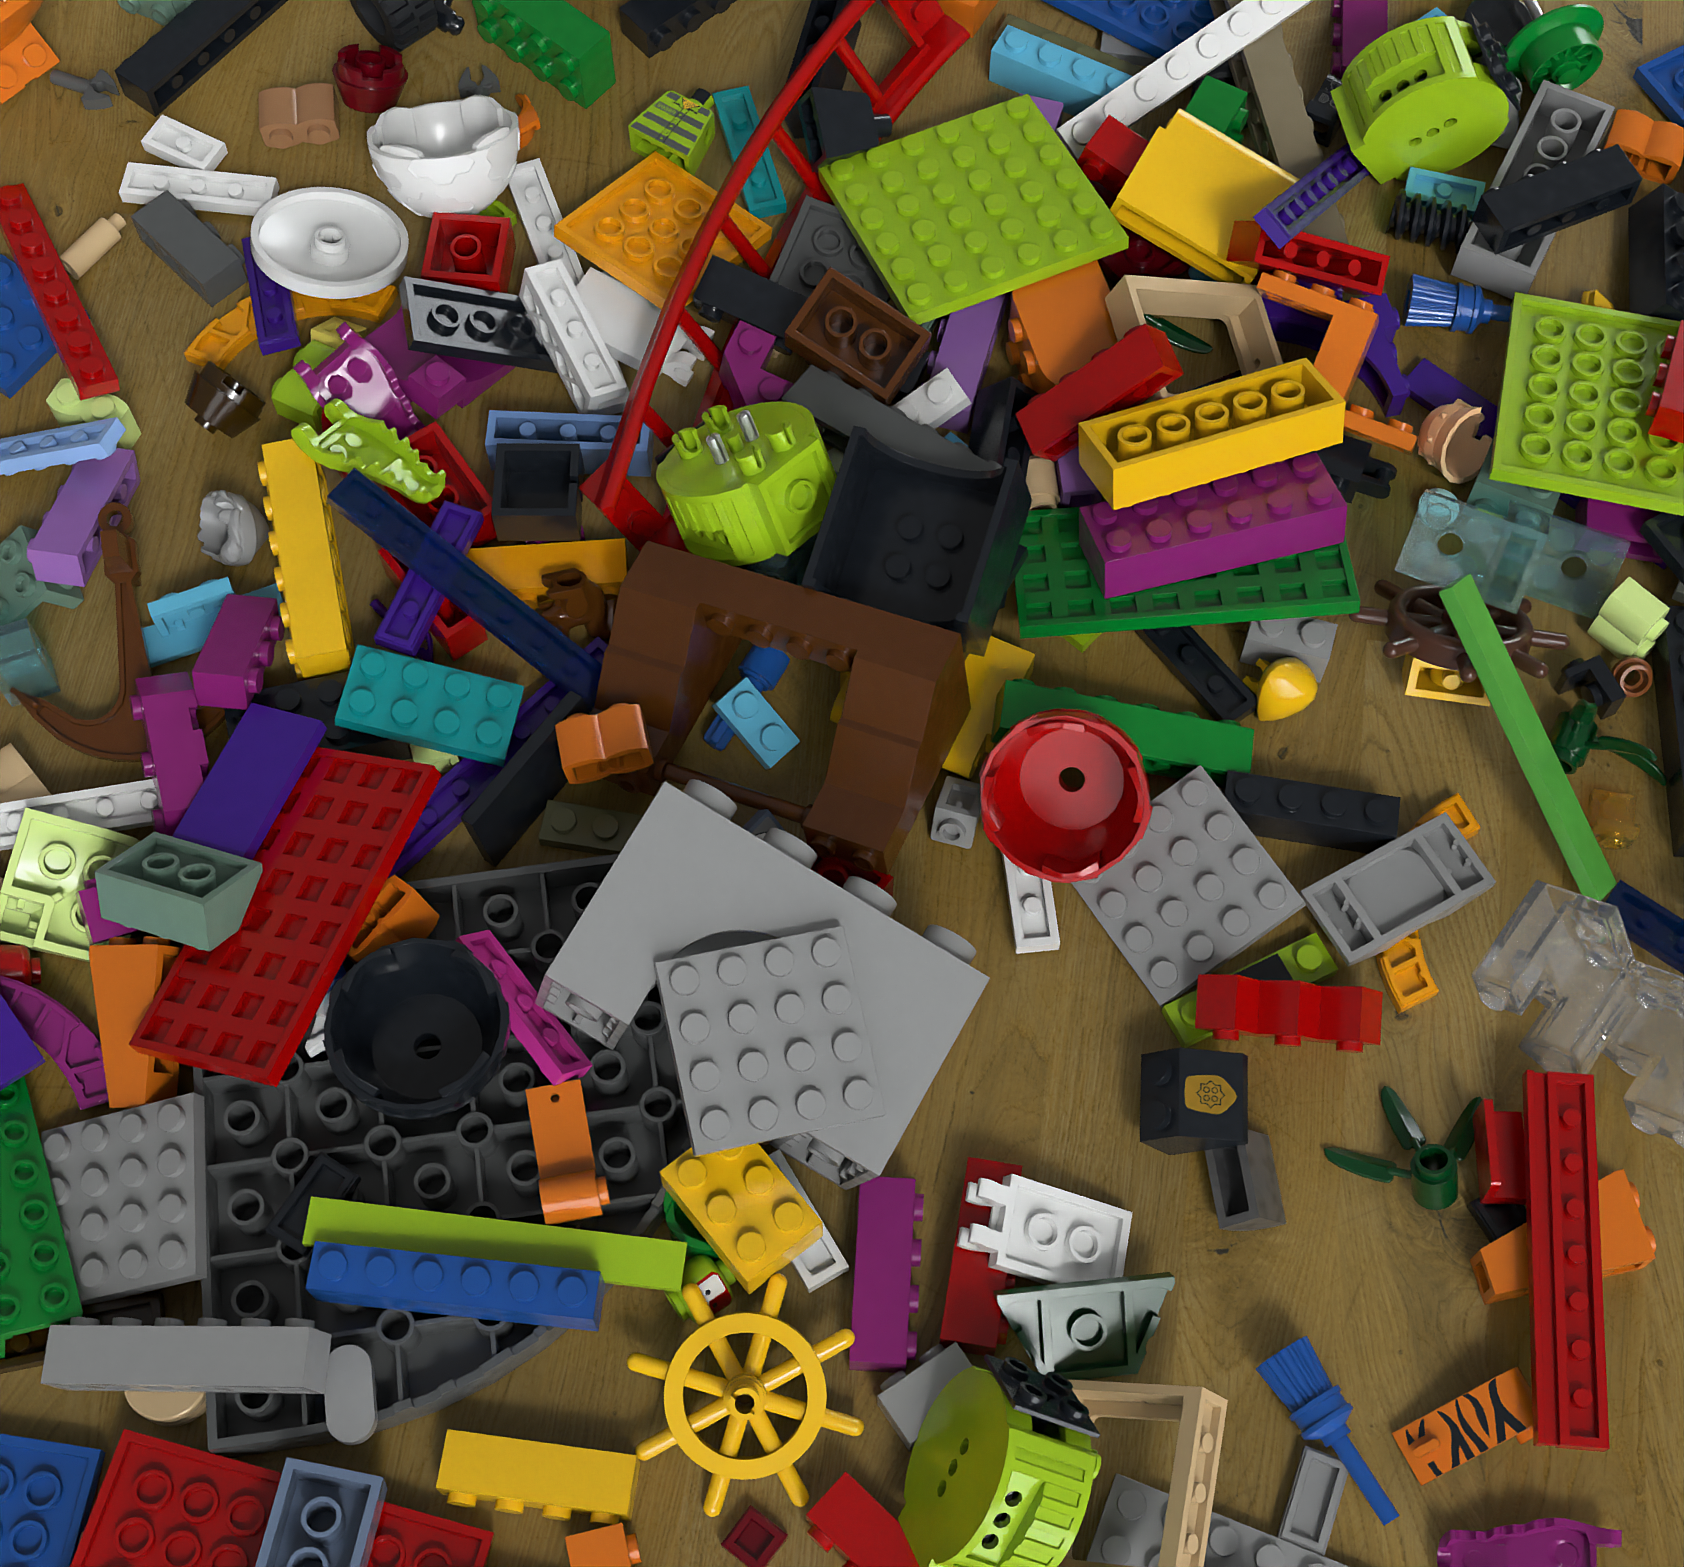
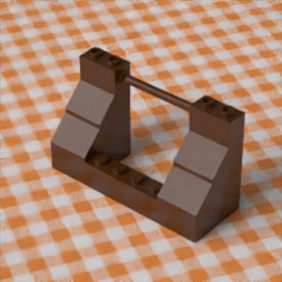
[590,541,971,875]

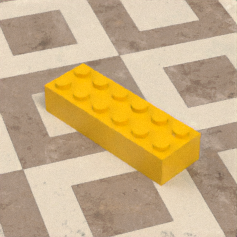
[1078,358,1346,510]
[257,439,356,682]

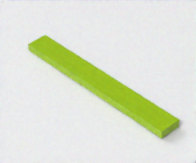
[302,1196,687,1292]

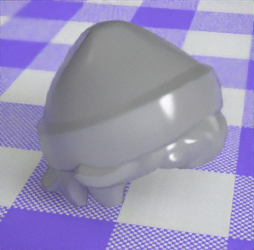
[197,490,270,567]

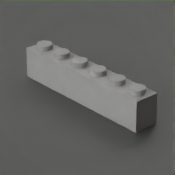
[40,1317,332,1394]

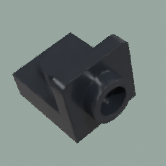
[1554,655,1627,720]

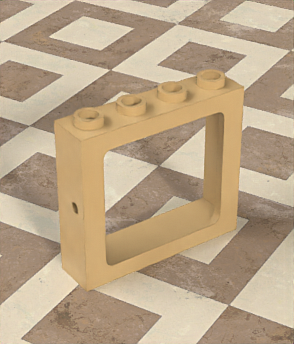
[1105,275,1283,406]
[1058,1380,1228,1567]

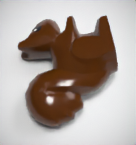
[536,568,617,652]

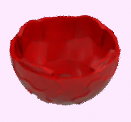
[979,709,1153,883]

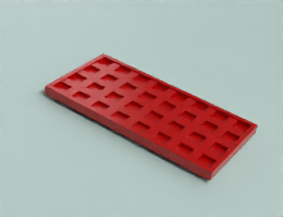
[128,747,442,1087]

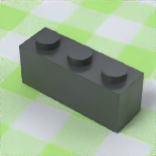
[130,190,248,307]

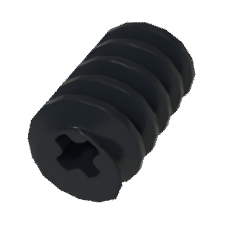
[1385,189,1472,255]

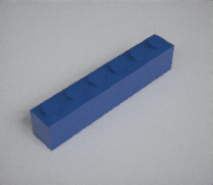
[305,1241,605,1332]

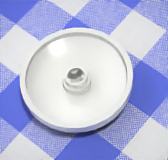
[250,187,409,299]

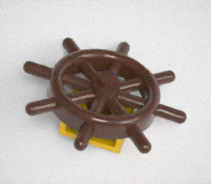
[1349,577,1570,707]

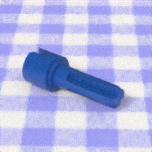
[703,644,790,751]

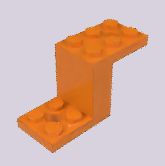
[1256,269,1418,456]

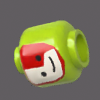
[664,1255,736,1324]

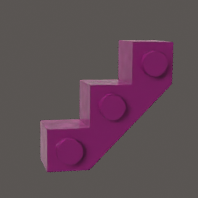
[719,320,794,410]
[129,672,209,836]

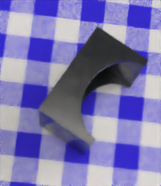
[802,426,1032,657]

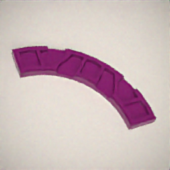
[0,976,109,1110]

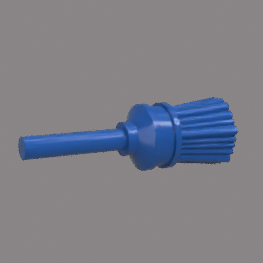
[1402,274,1511,334]
[1256,1336,1400,1526]

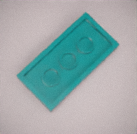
[335,644,525,767]

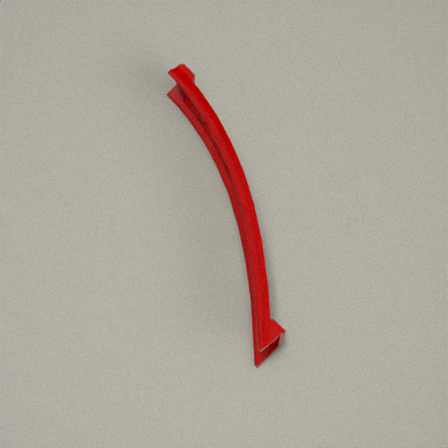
[578,0,971,553]

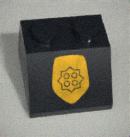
[1140,1048,1248,1155]

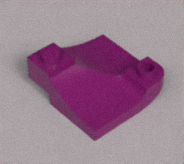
[364,305,515,420]

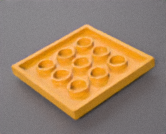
[554,151,772,310]

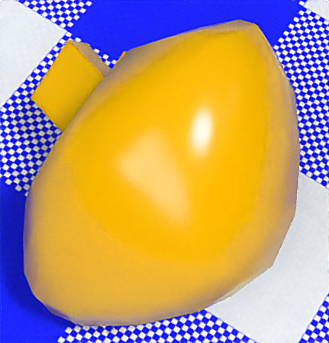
[1243,657,1318,721]

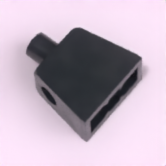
[797,87,892,172]

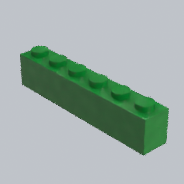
[991,679,1254,788]

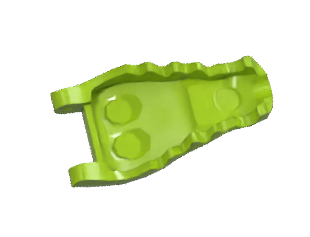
[291,398,446,504]

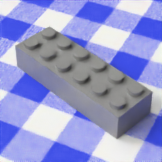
[1450,80,1615,299]

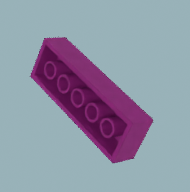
[1079,452,1348,599]

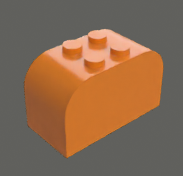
[1006,260,1118,394]

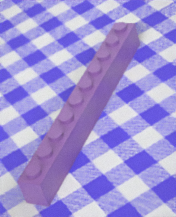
[921,93,1064,434]

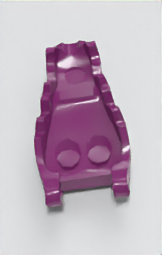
[293,322,425,441]
[1437,1518,1622,1567]

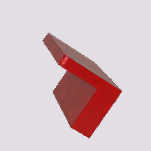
[1472,1099,1526,1205]

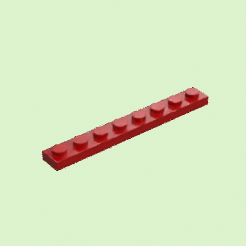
[0,183,120,400]

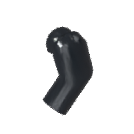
[433,0,465,36]

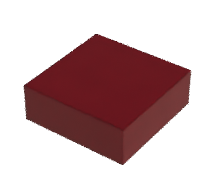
[720,1505,789,1567]

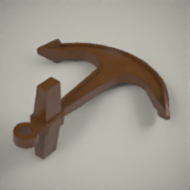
[9,502,226,763]

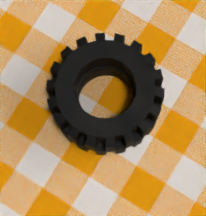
[350,0,438,52]

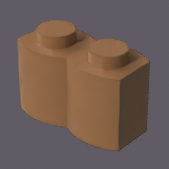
[258,83,340,149]

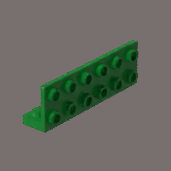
[0,1076,83,1359]

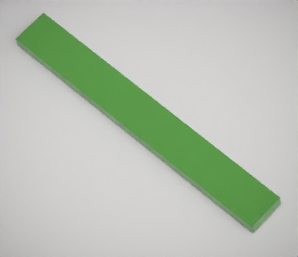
[1439,573,1617,905]

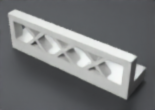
[519,259,627,414]

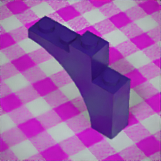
[1256,280,1410,418]

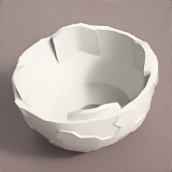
[367,94,520,218]

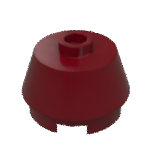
[332,44,408,113]

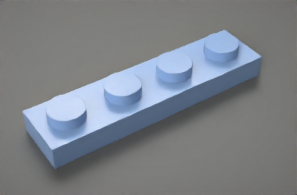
[0,417,126,476]

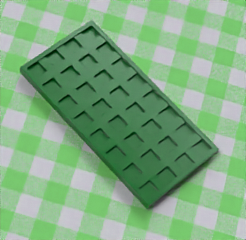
[1014,506,1360,639]

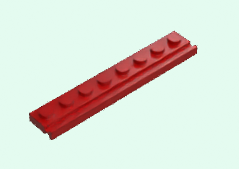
[1522,1070,1610,1452]

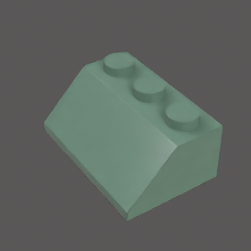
[94,832,263,952]

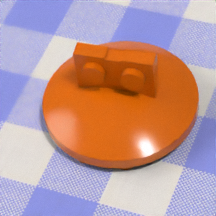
[0,0,60,105]

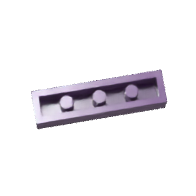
[27,448,141,587]

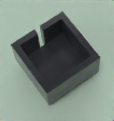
[491,443,585,541]

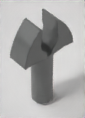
[459,65,501,99]
[50,69,120,110]

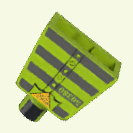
[628,88,715,176]

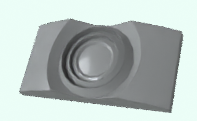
[1299,812,1496,966]

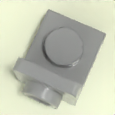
[930,776,981,849]

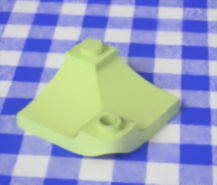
[0,807,140,962]

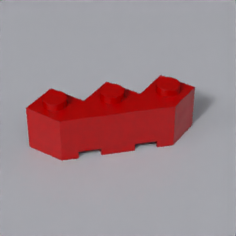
[1195,974,1383,1053]

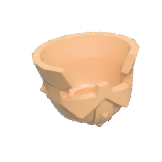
[1417,399,1493,484]

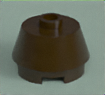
[184,361,266,438]

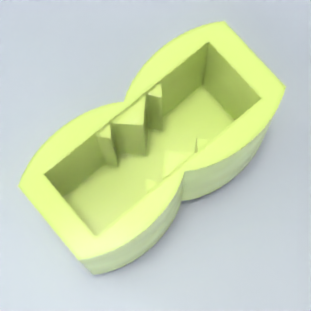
[46,378,142,450]
[1587,576,1670,660]

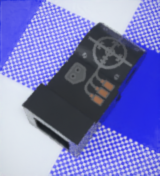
[1305,73,1342,148]

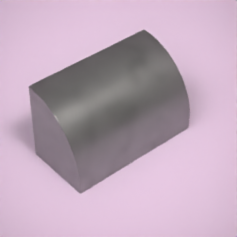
[1205,1130,1286,1231]

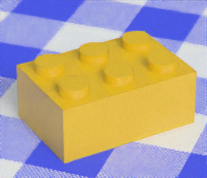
[659,1143,823,1295]

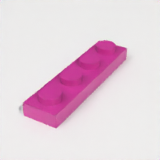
[455,930,593,1086]

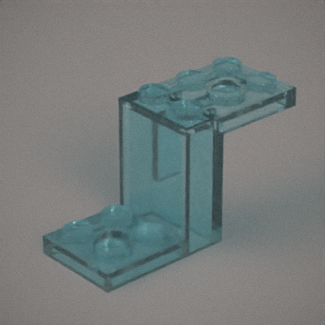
[1394,489,1630,619]

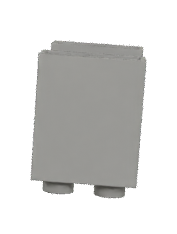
[535,779,990,1190]

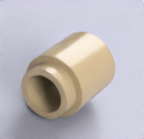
[1026,456,1060,511]

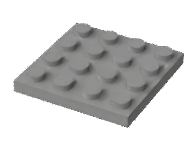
[1071,765,1306,1008]
[654,926,886,1157]
[41,1092,207,1306]

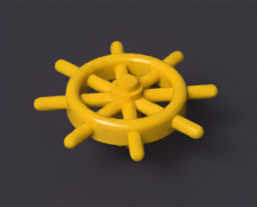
[626,1273,865,1517]

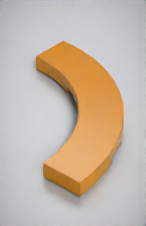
[184,284,398,370]
[1376,793,1481,1014]

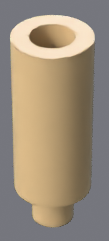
[59,213,126,280]

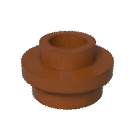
[1611,656,1653,697]

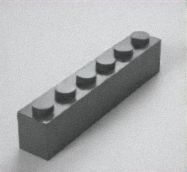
[782,364,1002,471]

